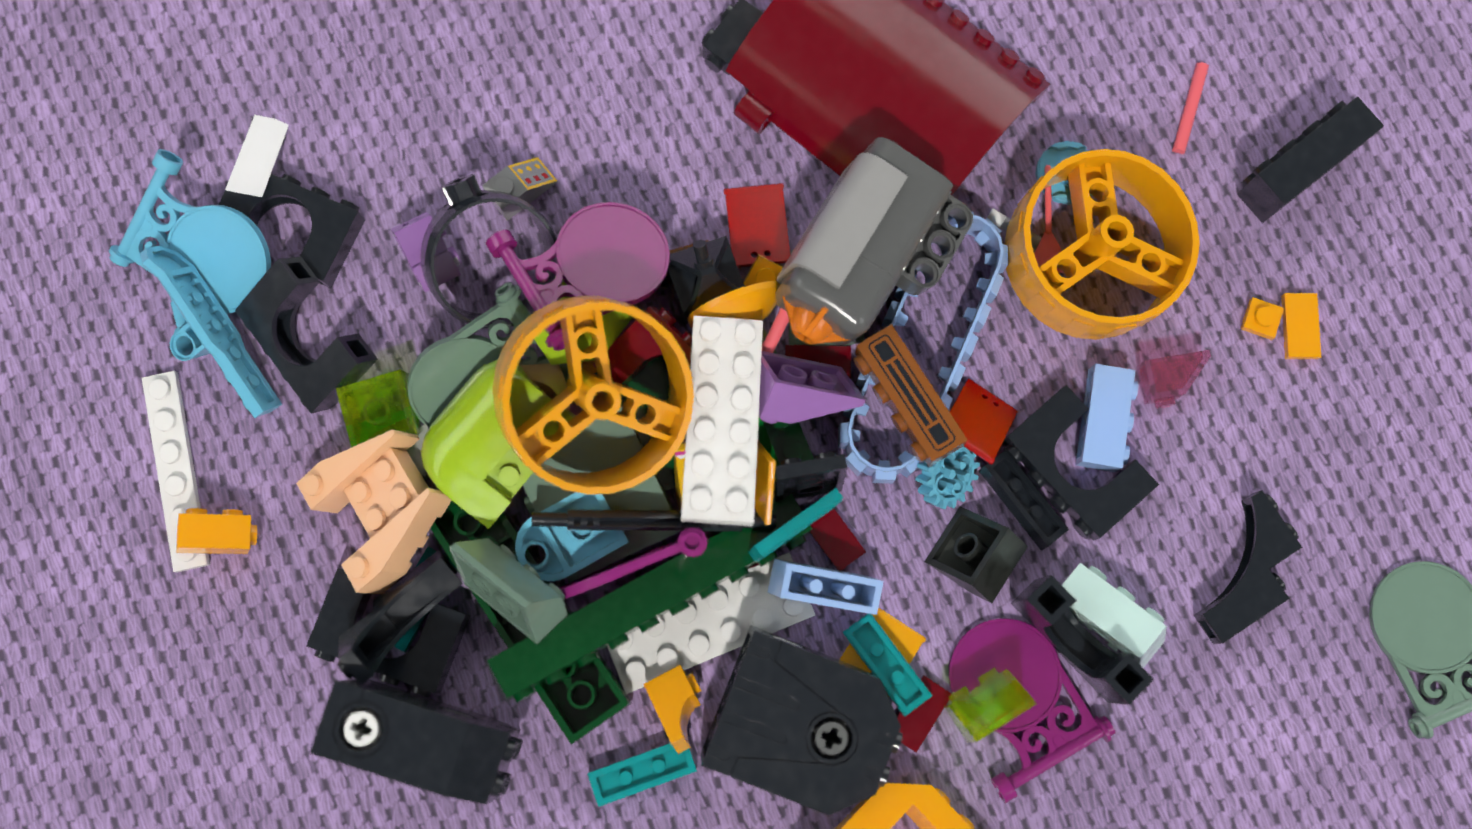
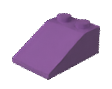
[759,351,866,424]

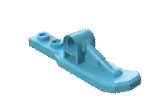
[140,246,282,418]

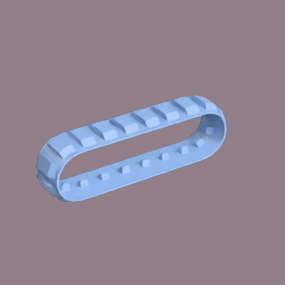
[838,211,1008,484]

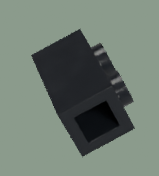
[702,0,763,75]

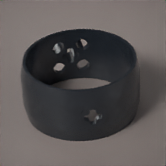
[421,174,557,329]

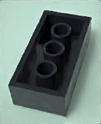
[1237,96,1384,223]

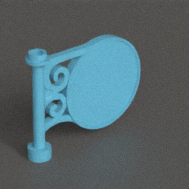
[109,149,271,314]

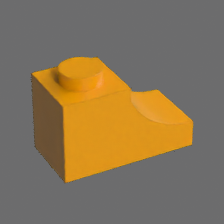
[643,665,702,754]

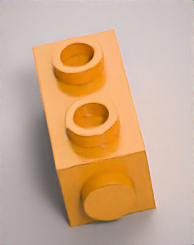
[176,508,257,554]

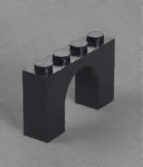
[218,171,365,288]
[235,256,378,414]
[1003,385,1159,541]
[306,568,470,698]
[1011,575,1155,705]

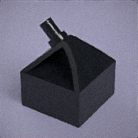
[666,236,744,325]

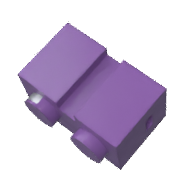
[391,212,462,292]

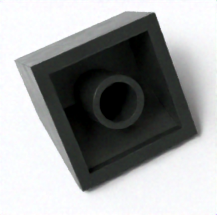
[924,506,1028,603]

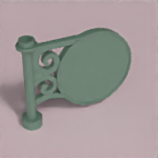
[407,282,582,427]
[1369,561,1472,739]

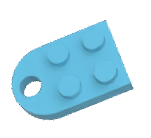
[515,492,629,581]

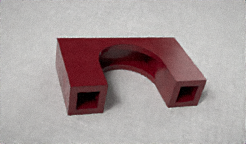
[593,306,692,444]

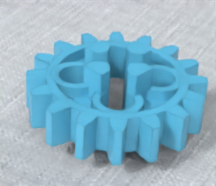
[915,446,980,509]

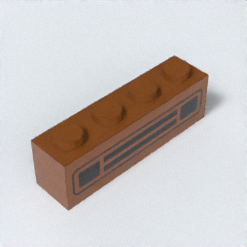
[854,324,968,467]

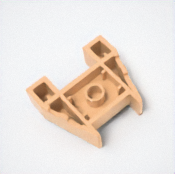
[296,429,452,594]

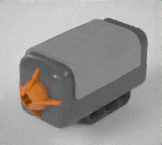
[775,137,973,345]

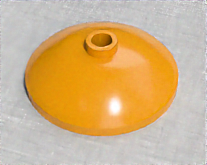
[687,281,780,329]

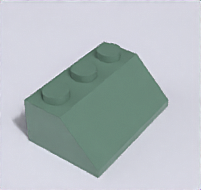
[450,538,567,644]

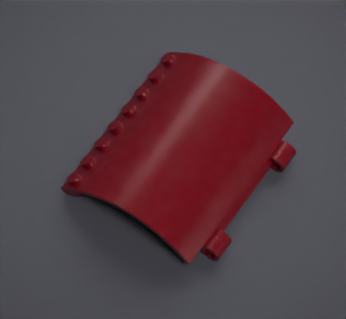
[725,0,1051,196]

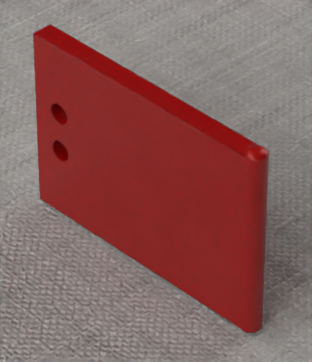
[723,183,791,268]
[949,378,1018,464]

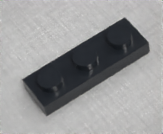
[978,451,1069,551]

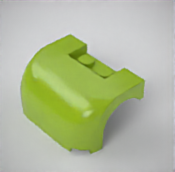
[421,360,576,529]

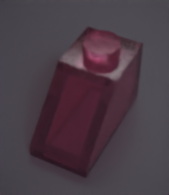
[1136,350,1211,409]

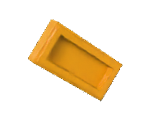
[1281,293,1321,359]

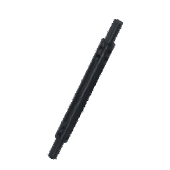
[531,509,777,532]

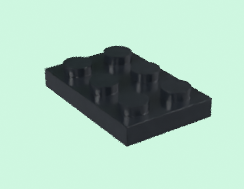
[774,452,847,502]

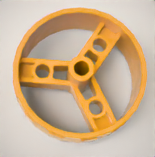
[1004,149,1200,340]
[492,296,694,494]

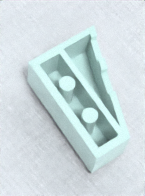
[1062,563,1167,668]

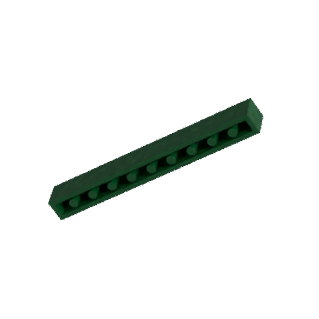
[486,494,812,703]

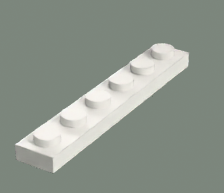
[142,371,210,573]

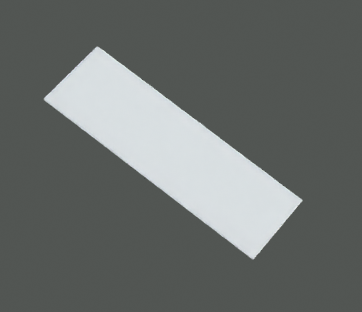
[225,115,289,197]

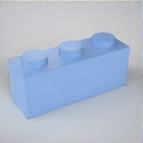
[1075,363,1139,472]
[768,558,884,615]

